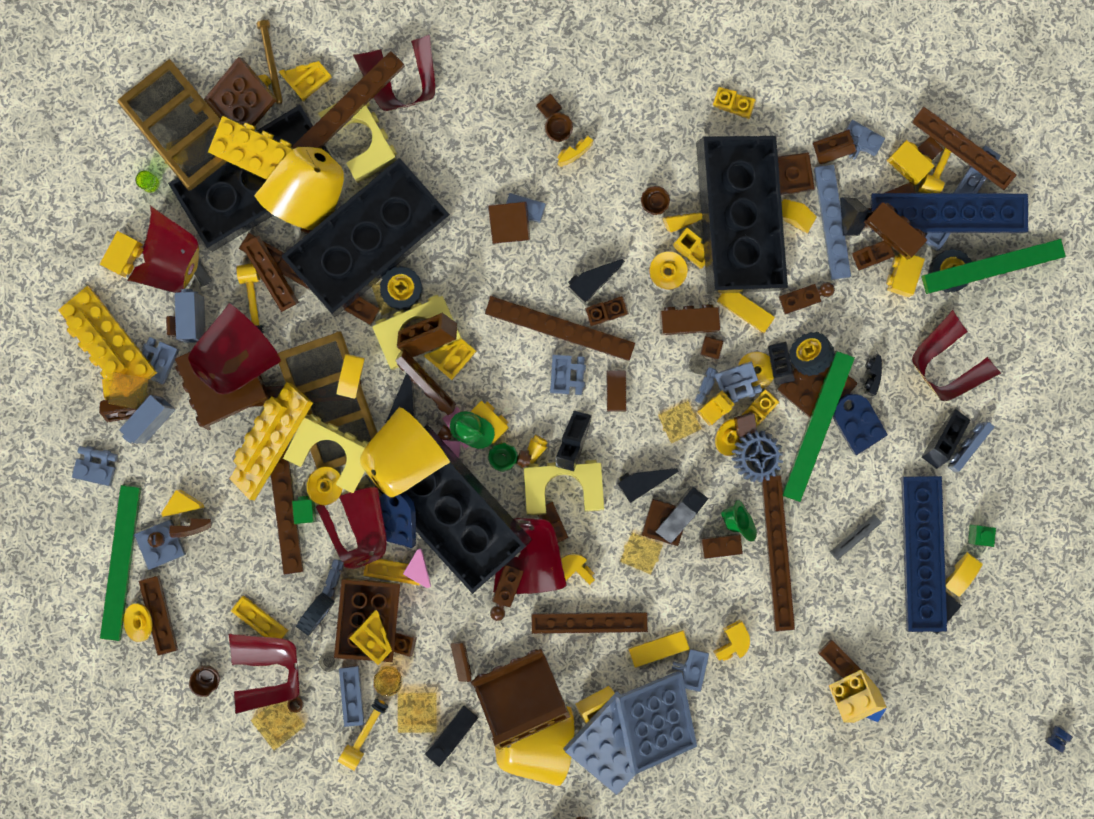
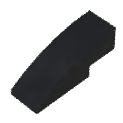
[556,411,592,471]

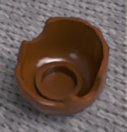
[544,113,573,142]
[641,186,670,215]
[189,665,220,697]

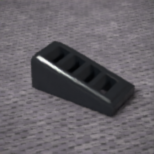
[768,341,795,385]

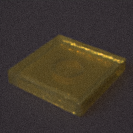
[398,692,437,733]
[250,701,306,751]

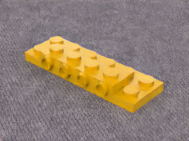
[208,116,321,180]
[58,286,158,397]
[229,382,313,501]

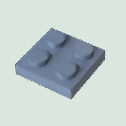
[134,519,186,570]

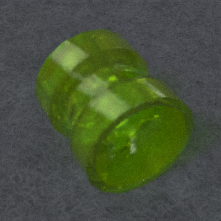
[135,170,160,193]

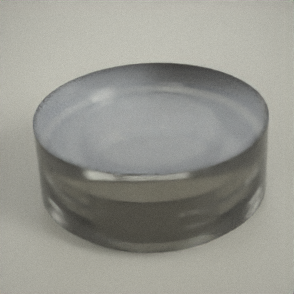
[689,355,708,375]
[319,651,339,672]

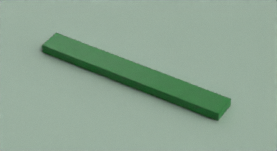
[921,239,1066,294]
[783,351,855,502]
[100,485,142,641]

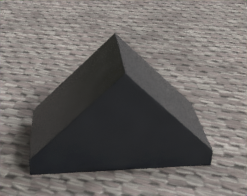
[840,197,872,236]

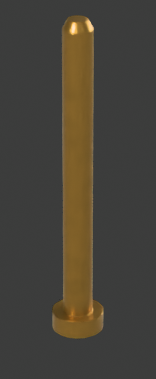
[256,20,283,104]

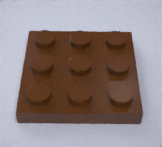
[204,57,277,126]
[777,367,858,418]

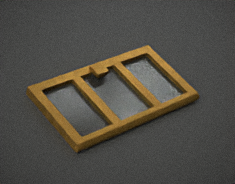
[117,59,227,190]
[278,331,378,469]

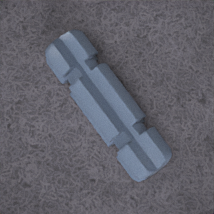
[695,367,718,405]
[322,559,344,597]

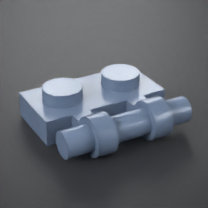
[142,337,179,384]
[550,355,586,395]
[715,361,762,403]
[72,446,118,486]

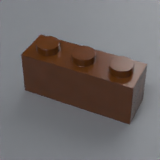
[864,202,927,260]
[660,304,720,335]
[397,312,457,357]

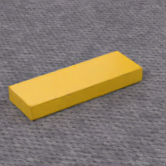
[716,293,775,334]
[363,559,421,586]
[231,595,289,639]
[628,630,689,668]

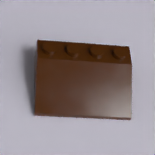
[334,577,400,662]

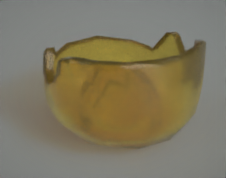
[374,666,403,697]

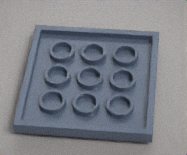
[615,671,697,775]
[563,691,635,795]

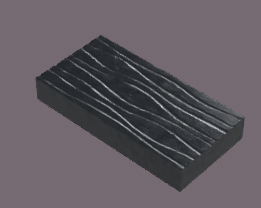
[168,105,333,252]
[696,136,788,294]
[281,158,450,318]
[369,424,532,594]

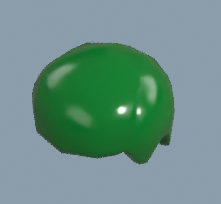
[488,442,518,472]

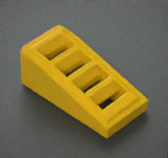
[662,212,702,233]

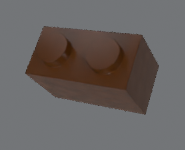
[699,534,743,559]

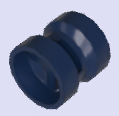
[1045,726,1073,753]

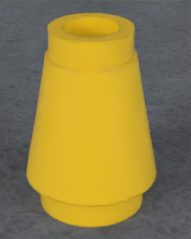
[527,435,548,464]

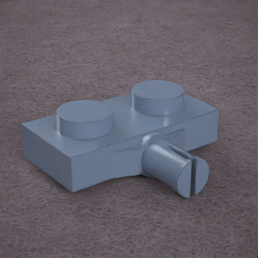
[846,120,885,160]
[506,193,546,223]
[672,649,709,692]

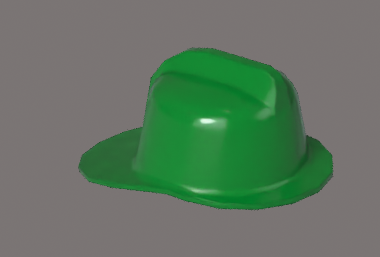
[450,411,495,449]
[721,500,757,542]

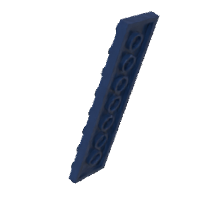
[871,193,1028,233]
[901,476,947,632]

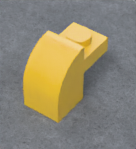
[673,228,705,269]
[697,391,735,426]
[561,553,595,585]
[713,619,750,661]

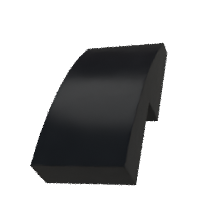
[864,354,882,396]

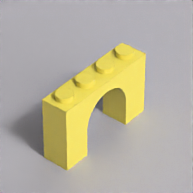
[318,102,398,183]
[372,295,462,370]
[283,414,369,493]
[524,460,604,515]

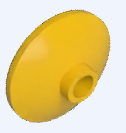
[649,252,688,290]
[738,352,774,389]
[715,419,746,456]
[307,467,343,505]
[123,603,152,642]

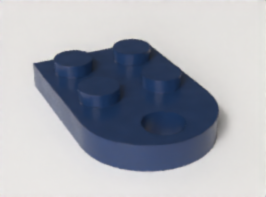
[833,394,888,456]
[379,492,416,548]

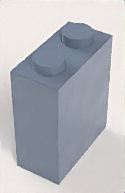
[175,289,206,343]
[119,395,176,444]

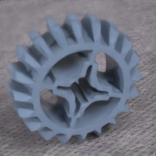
[732,431,784,482]

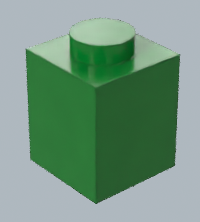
[292,496,317,524]
[968,524,996,547]

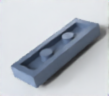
[948,422,995,472]
[339,666,365,727]

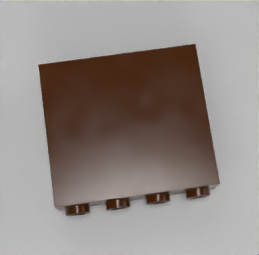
[175,350,270,431]
[470,649,571,750]

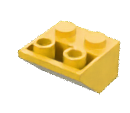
[829,670,887,723]

